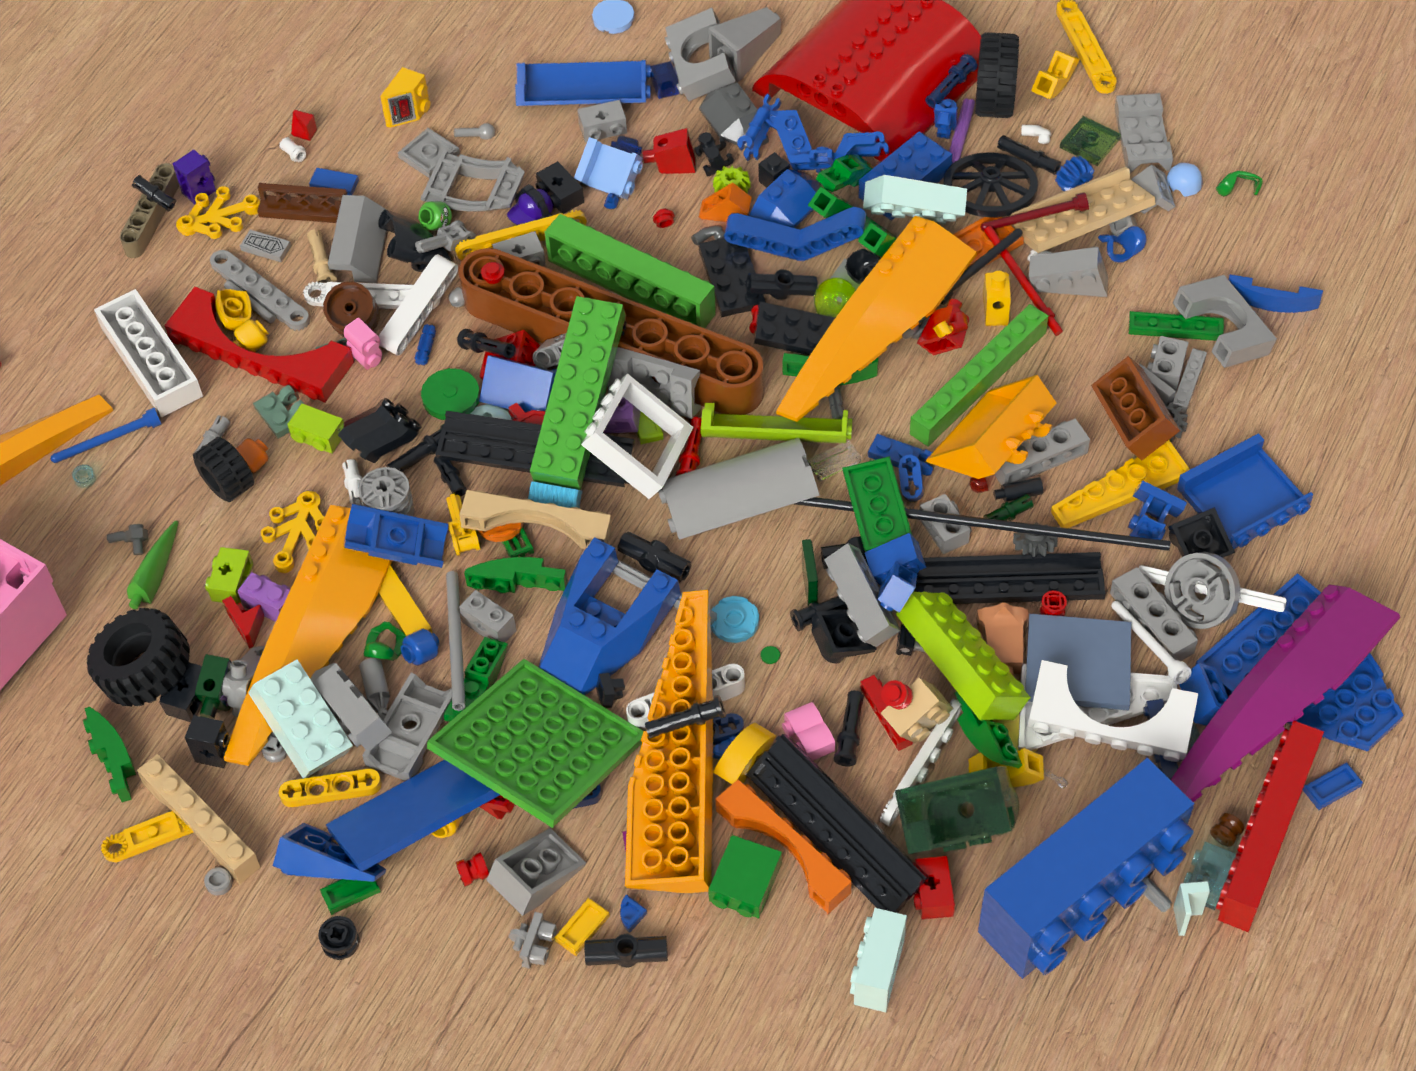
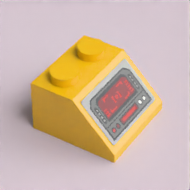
[380,67,431,128]

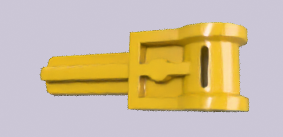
[446,493,480,556]

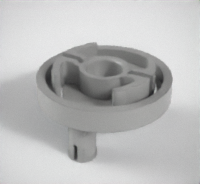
[1165,552,1240,629]

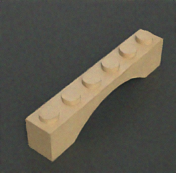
[459,490,611,549]
[137,754,261,884]

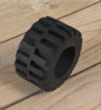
[193,437,254,502]

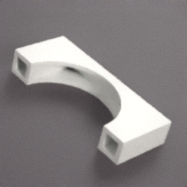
[1028,660,1198,762]

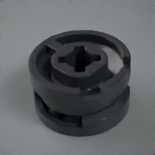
[318,916,359,960]

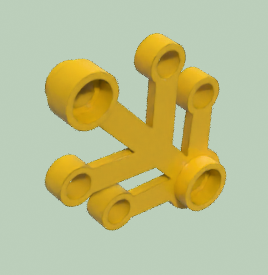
[176,186,260,239]
[260,491,325,573]

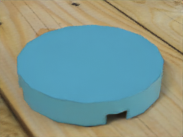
[711,596,760,643]

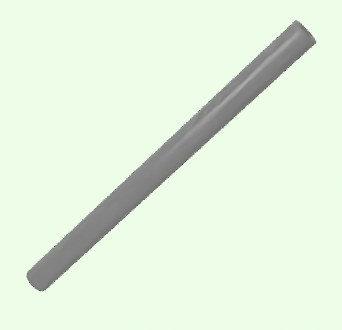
[446,571,465,711]

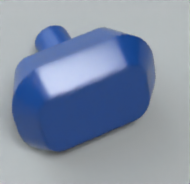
[604,193,619,209]

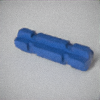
[414,324,436,365]

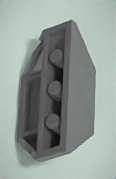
[699,82,769,149]

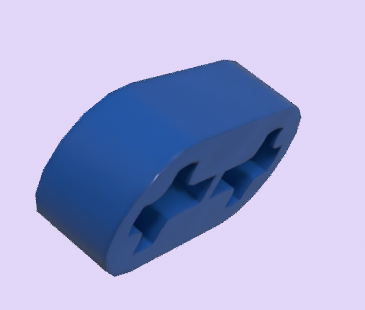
[898,455,924,502]

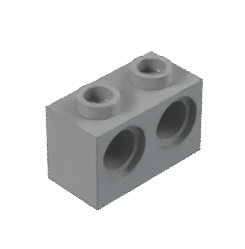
[1147,336,1188,392]
[919,494,971,554]

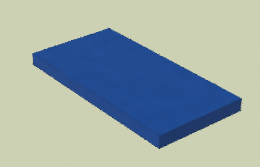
[326,760,500,872]

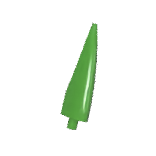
[127,521,179,609]

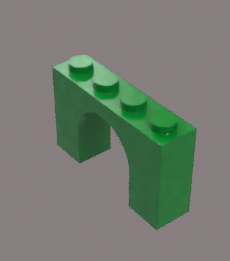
[808,186,898,257]

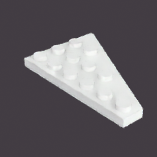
[1018,664,1177,751]

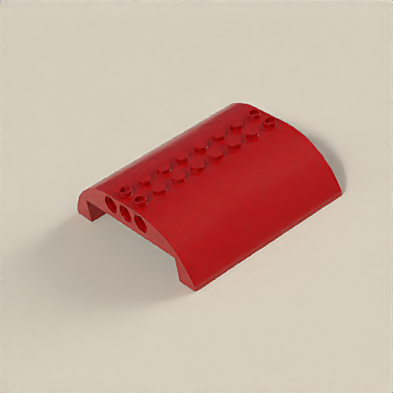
[752,0,981,162]

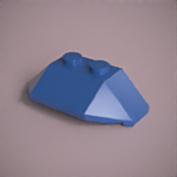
[749,169,820,228]

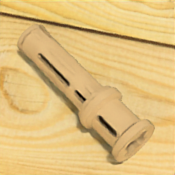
[307,229,337,283]

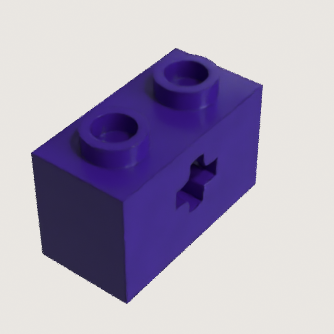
[173,150,216,205]

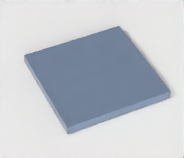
[1025,613,1131,710]

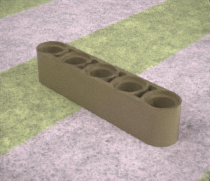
[120,163,179,258]

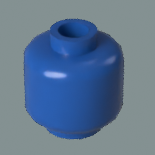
[401,629,440,666]

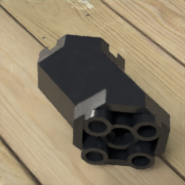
[338,398,422,463]

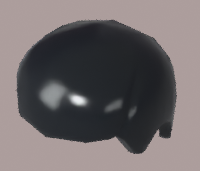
[845,249,880,284]

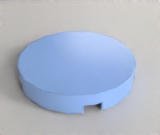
[592,0,634,34]

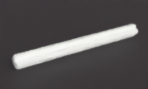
[1138,565,1287,612]

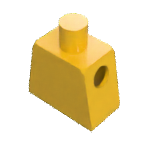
[982,271,1011,326]

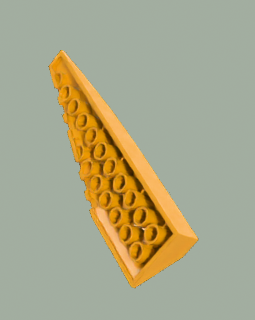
[625,590,713,893]

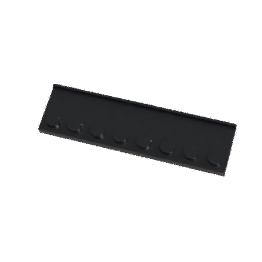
[436,411,635,487]
[913,552,1106,604]
[747,734,929,913]

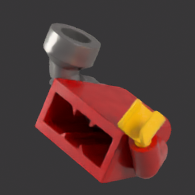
[902,299,969,356]

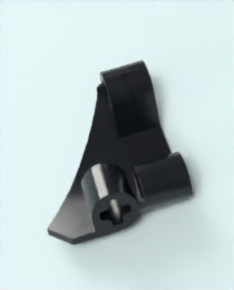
[378,209,452,272]

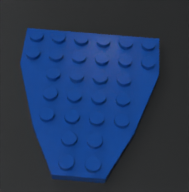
[1195,573,1404,751]

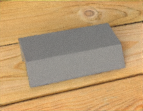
[328,195,387,283]

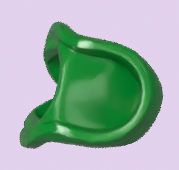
[1216,171,1263,197]
[363,621,406,661]

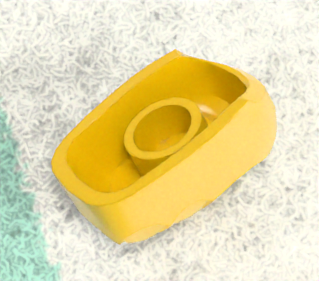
[216,289,251,331]

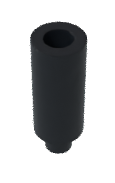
[993,477,1044,502]

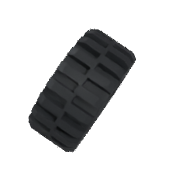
[975,32,1019,118]
[87,608,190,707]

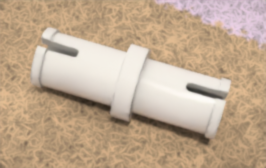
[342,459,362,505]

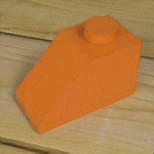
[699,182,752,222]

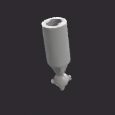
[359,658,390,720]

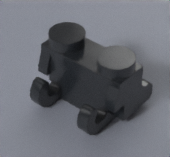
[694,132,734,177]

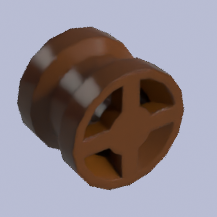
[1210,813,1245,847]

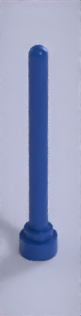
[50,408,162,463]

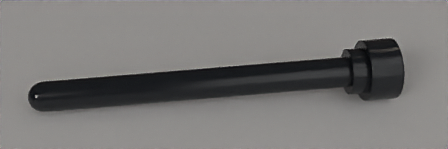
[941,228,1023,305]

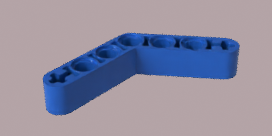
[724,207,866,261]

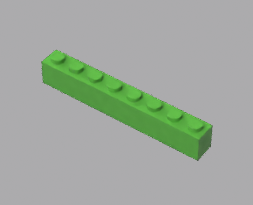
[910,304,1048,447]

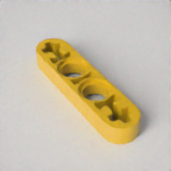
[279,769,382,807]

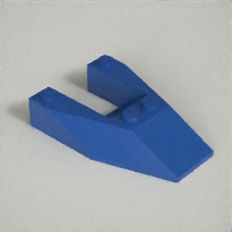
[538,537,681,695]

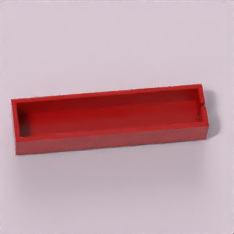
[1216,720,1324,933]

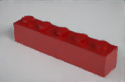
[860,675,913,751]

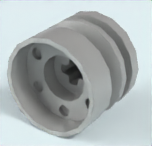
[358,467,415,516]

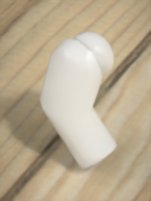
[1021,125,1051,144]

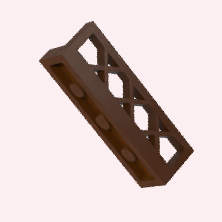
[257,183,347,223]

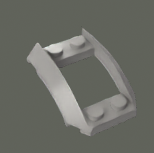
[421,149,525,212]

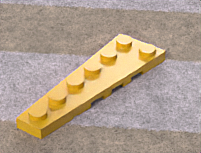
[1051,440,1190,528]

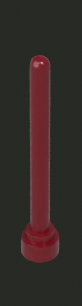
[980,192,1089,231]

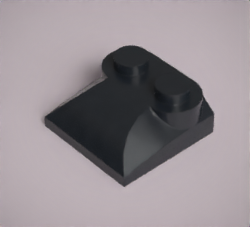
[1168,507,1235,563]
[811,609,877,664]

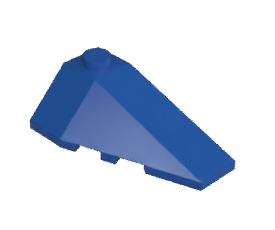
[273,823,386,882]

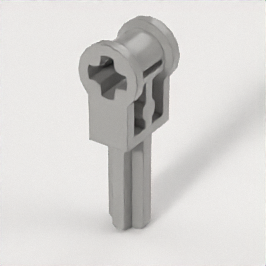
[415,220,476,253]

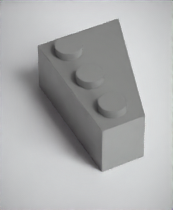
[1029,247,1108,297]
[312,663,392,752]

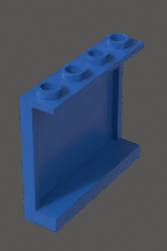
[1177,433,1313,549]

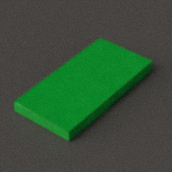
[842,456,912,552]

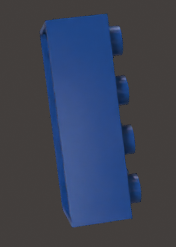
[978,758,1195,979]

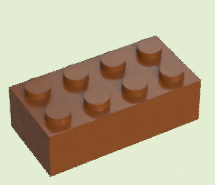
[1091,356,1180,460]

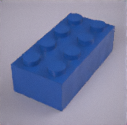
[858,131,952,221]

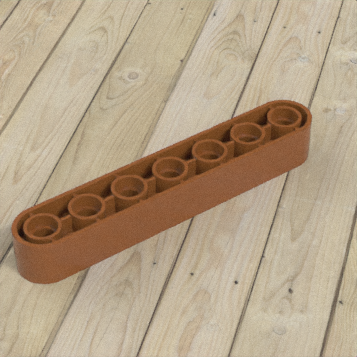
[459,248,764,415]

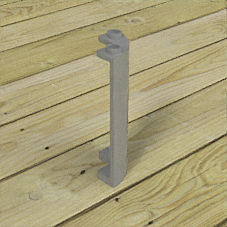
[658,438,819,540]

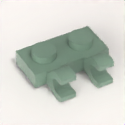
[253,385,304,439]

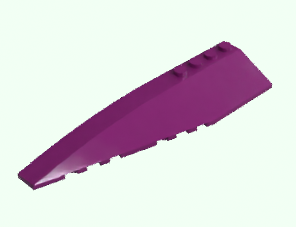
[1171,584,1401,802]

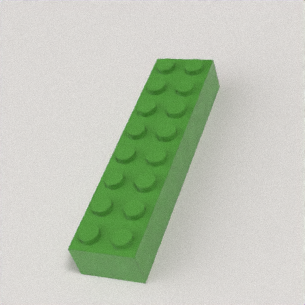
[545,214,716,328]
[530,296,626,490]

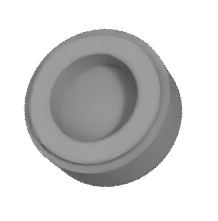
[204,867,233,896]

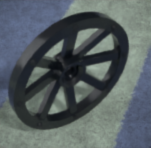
[943,153,1038,218]

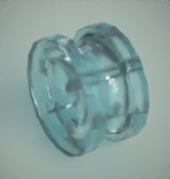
[72,465,96,488]

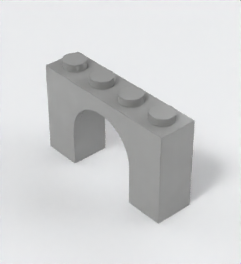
[665,8,736,101]
[1173,275,1277,368]

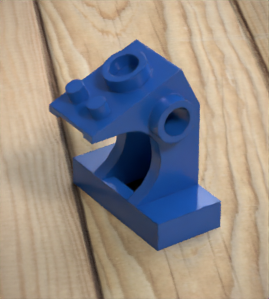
[1128,481,1187,540]

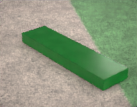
[1128,311,1224,341]

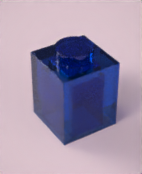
[650,61,679,99]

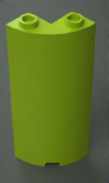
[701,403,853,444]

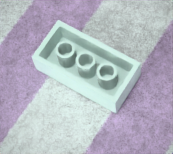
[863,175,967,225]
[248,659,353,778]

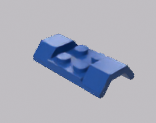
[344,504,449,568]

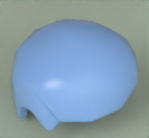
[1167,162,1203,197]

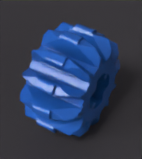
[1055,156,1094,192]

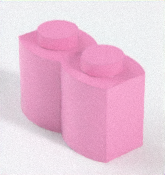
[344,317,382,370]
[782,702,835,760]

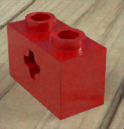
[913,856,955,920]

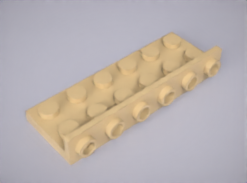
[1011,167,1155,253]

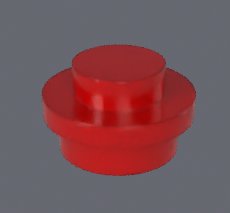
[652,208,675,228]
[481,262,504,284]

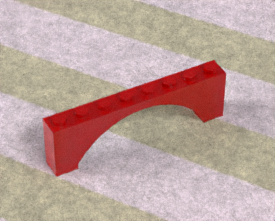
[164,286,354,403]

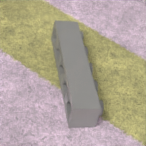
[1173,348,1207,414]

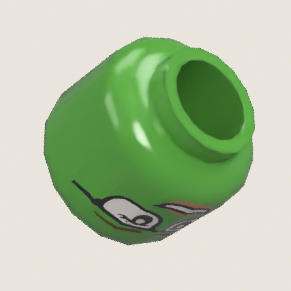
[418,201,452,231]

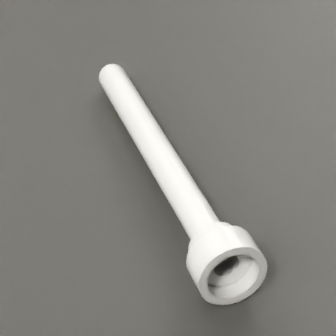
[1111,601,1192,684]

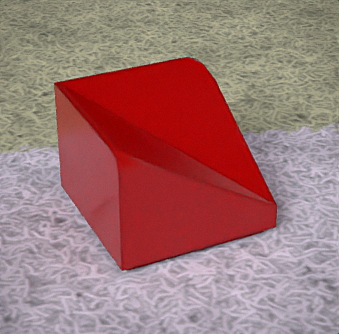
[291,110,317,141]

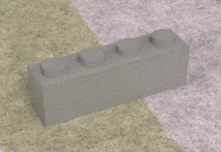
[824,543,901,647]

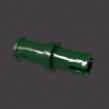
[983,494,1034,521]

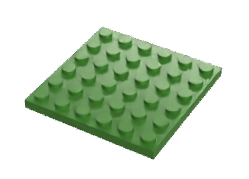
[427,659,643,828]

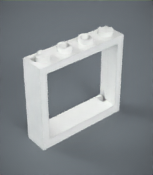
[581,373,693,499]

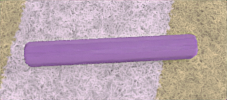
[949,98,975,164]

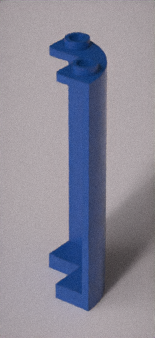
[515,60,651,106]

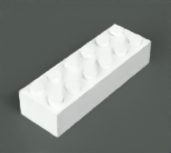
[94,289,203,418]

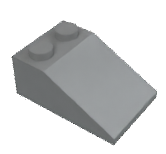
[487,828,586,916]

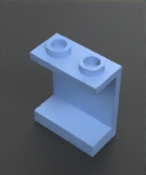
[574,137,643,200]

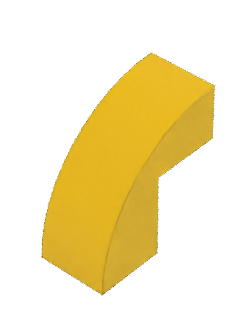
[1031,50,1080,99]
[713,723,776,784]
[968,748,1044,788]

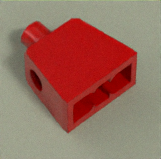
[642,128,696,174]

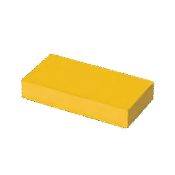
[554,898,610,956]

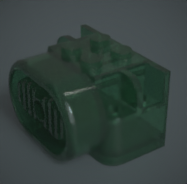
[894,766,1019,854]

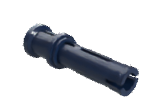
[925,54,978,108]

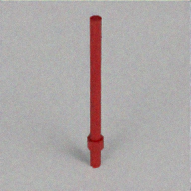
[984,226,1063,336]

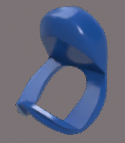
[1098,226,1147,263]

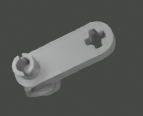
[222,646,265,717]

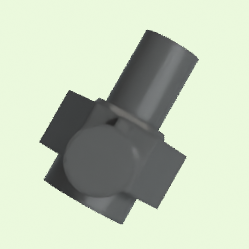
[107,524,148,555]

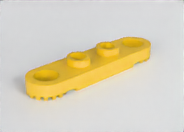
[101,811,193,862]

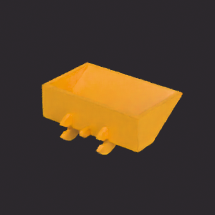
[926,375,1057,479]

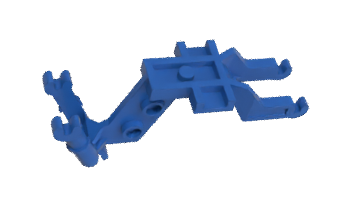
[737,94,890,173]

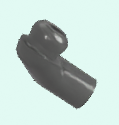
[691,225,725,245]

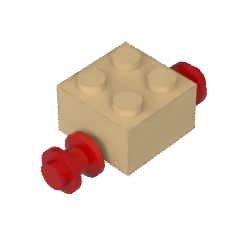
[881,678,954,743]

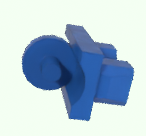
[934,99,958,139]

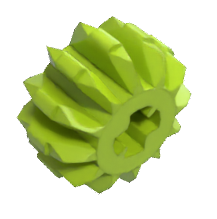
[713,165,751,194]

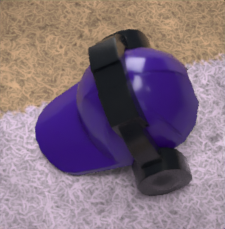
[507,184,553,225]

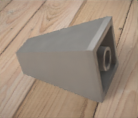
[708,7,781,82]

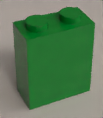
[708,835,782,918]

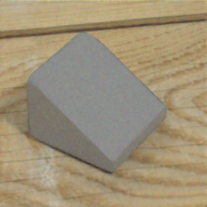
[1110,215,1137,236]

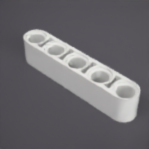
[379,254,458,356]
[626,664,745,731]

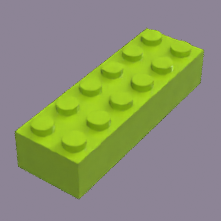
[896,592,1030,720]

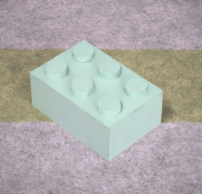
[850,908,907,1013]

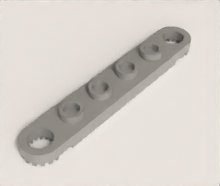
[210,250,310,331]

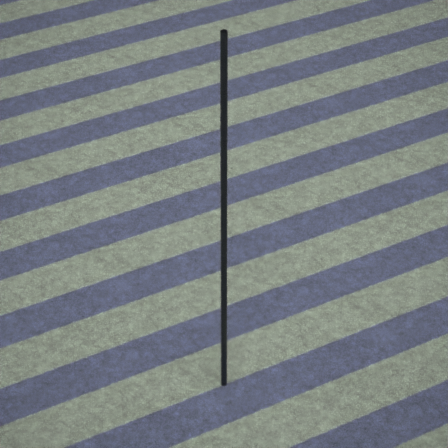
[626,481,1171,551]

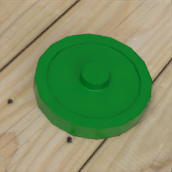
[421,368,480,420]

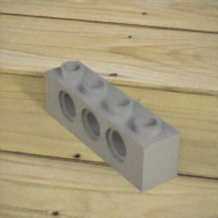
[994,418,1090,485]
[1110,567,1198,661]

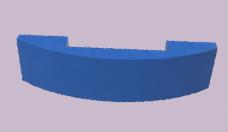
[1228,274,1323,313]

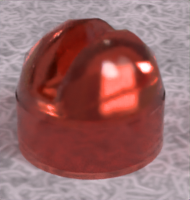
[970,477,989,493]

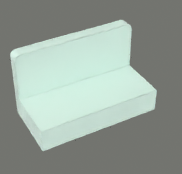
[1173,881,1210,936]

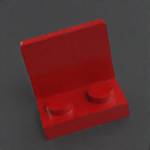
[479,330,540,380]

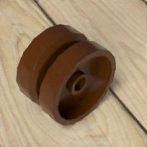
[323,281,380,338]

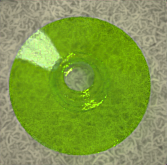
[814,278,856,318]

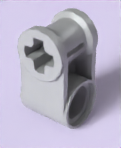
[533,333,566,369]

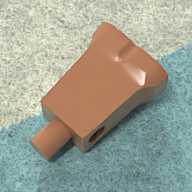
[976,603,1028,676]

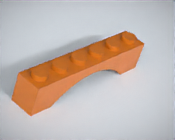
[715,779,852,914]

